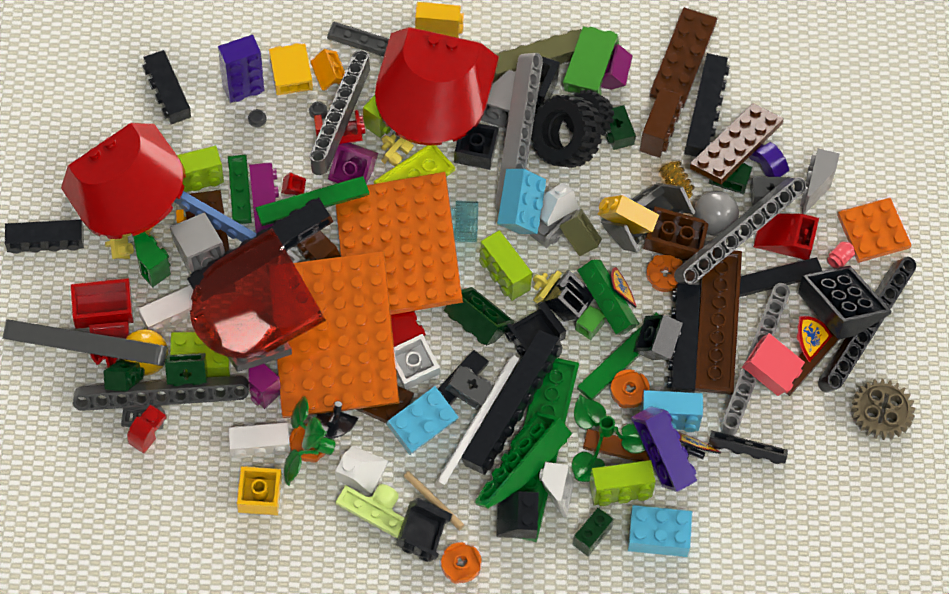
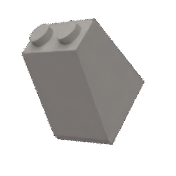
[481,70,516,129]
[170,212,225,275]

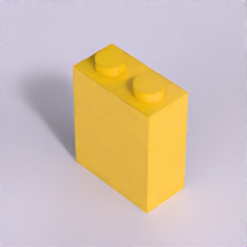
[415,2,464,38]
[269,43,313,95]
[597,195,659,234]

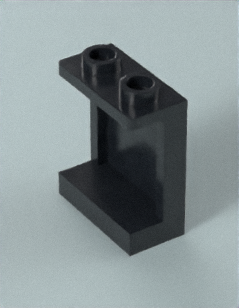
[535,56,560,114]
[505,301,566,357]
[396,498,453,562]

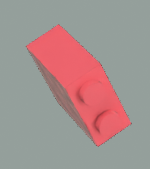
[742,333,805,396]

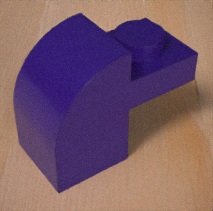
[749,142,790,177]

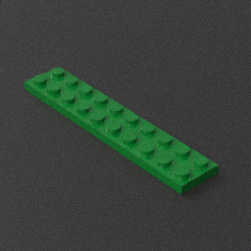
[514,358,579,543]

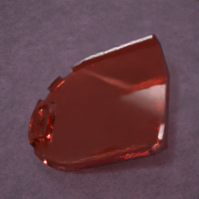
[190,229,326,358]

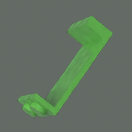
[563,26,619,95]

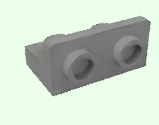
[530,214,572,248]

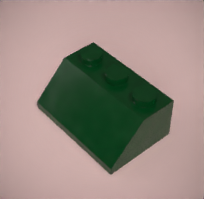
[443,287,515,346]

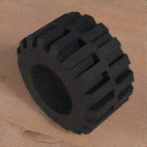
[564,90,614,136]

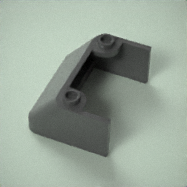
[601,183,696,253]

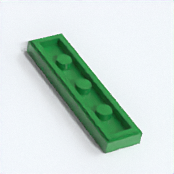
[228,155,252,224]

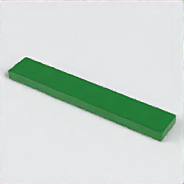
[255,176,370,226]
[577,312,659,400]

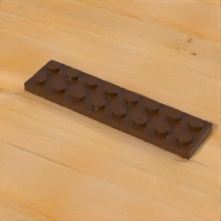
[695,249,742,395]

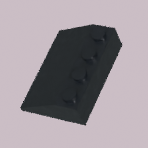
[798,266,892,340]

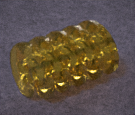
[659,161,695,199]

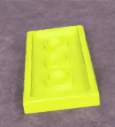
[373,145,455,184]

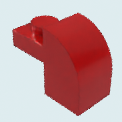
[127,404,167,454]

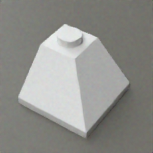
[540,183,579,226]
[335,446,389,496]
[540,462,574,518]

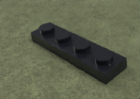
[708,430,788,464]

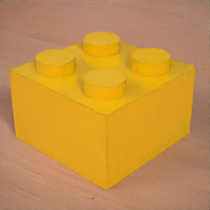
[237,467,282,515]

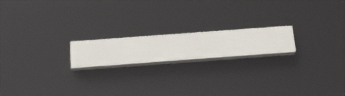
[434,355,520,490]

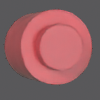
[827,242,855,268]

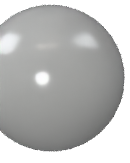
[694,191,739,236]

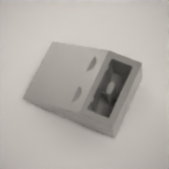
[800,149,840,214]

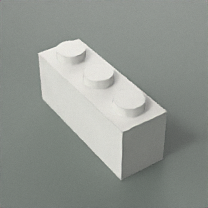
[138,285,202,333]
[228,423,290,458]

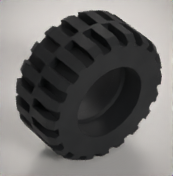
[531,95,603,168]

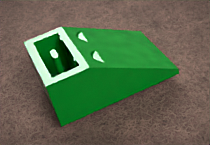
[133,232,171,288]

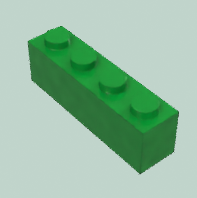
[577,260,639,335]

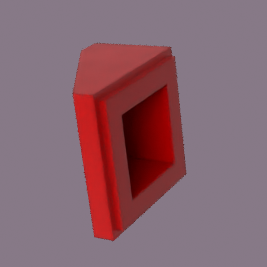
[281,172,306,195]

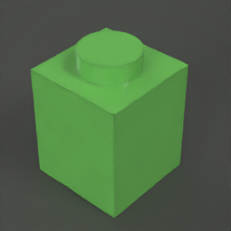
[575,306,605,340]

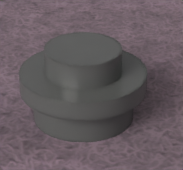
[309,101,328,119]
[248,109,267,127]

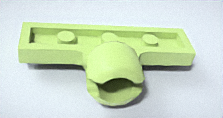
[335,484,404,539]

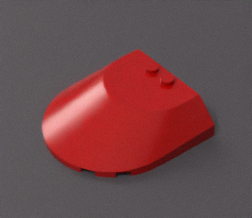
[375,27,499,146]
[61,123,186,239]

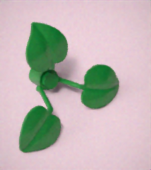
[572,395,645,482]
[284,396,335,486]

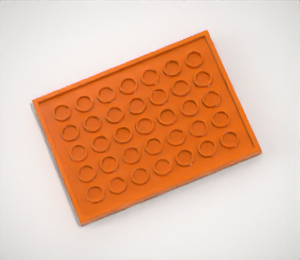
[336,172,463,315]
[269,251,400,418]

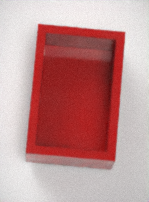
[70,278,134,329]

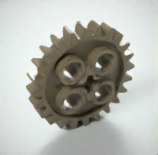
[851,379,915,440]

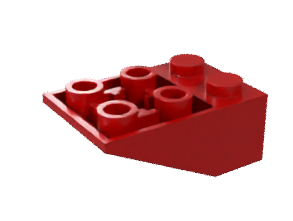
[753,213,819,260]

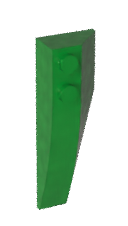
[474,412,572,509]

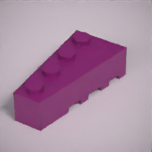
[249,163,279,233]

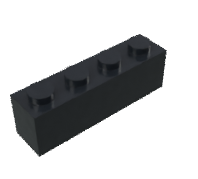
[142,50,191,125]
[5,220,84,254]

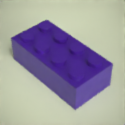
[218,34,265,103]
[631,407,697,492]

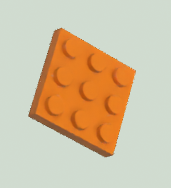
[837,198,911,263]

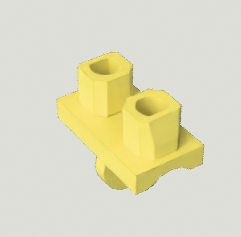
[381,134,414,166]
[105,233,134,260]
[533,270,562,304]

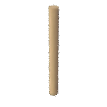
[404,471,464,530]

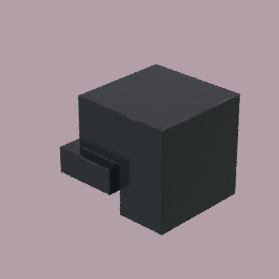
[543,270,594,321]

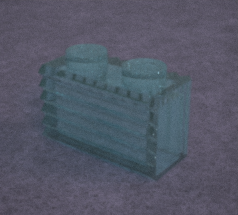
[451,200,478,242]

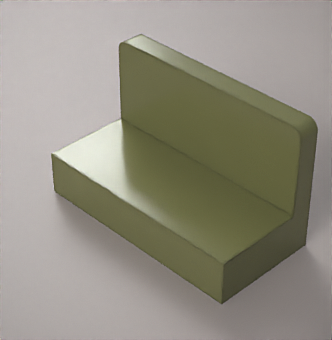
[560,209,602,256]

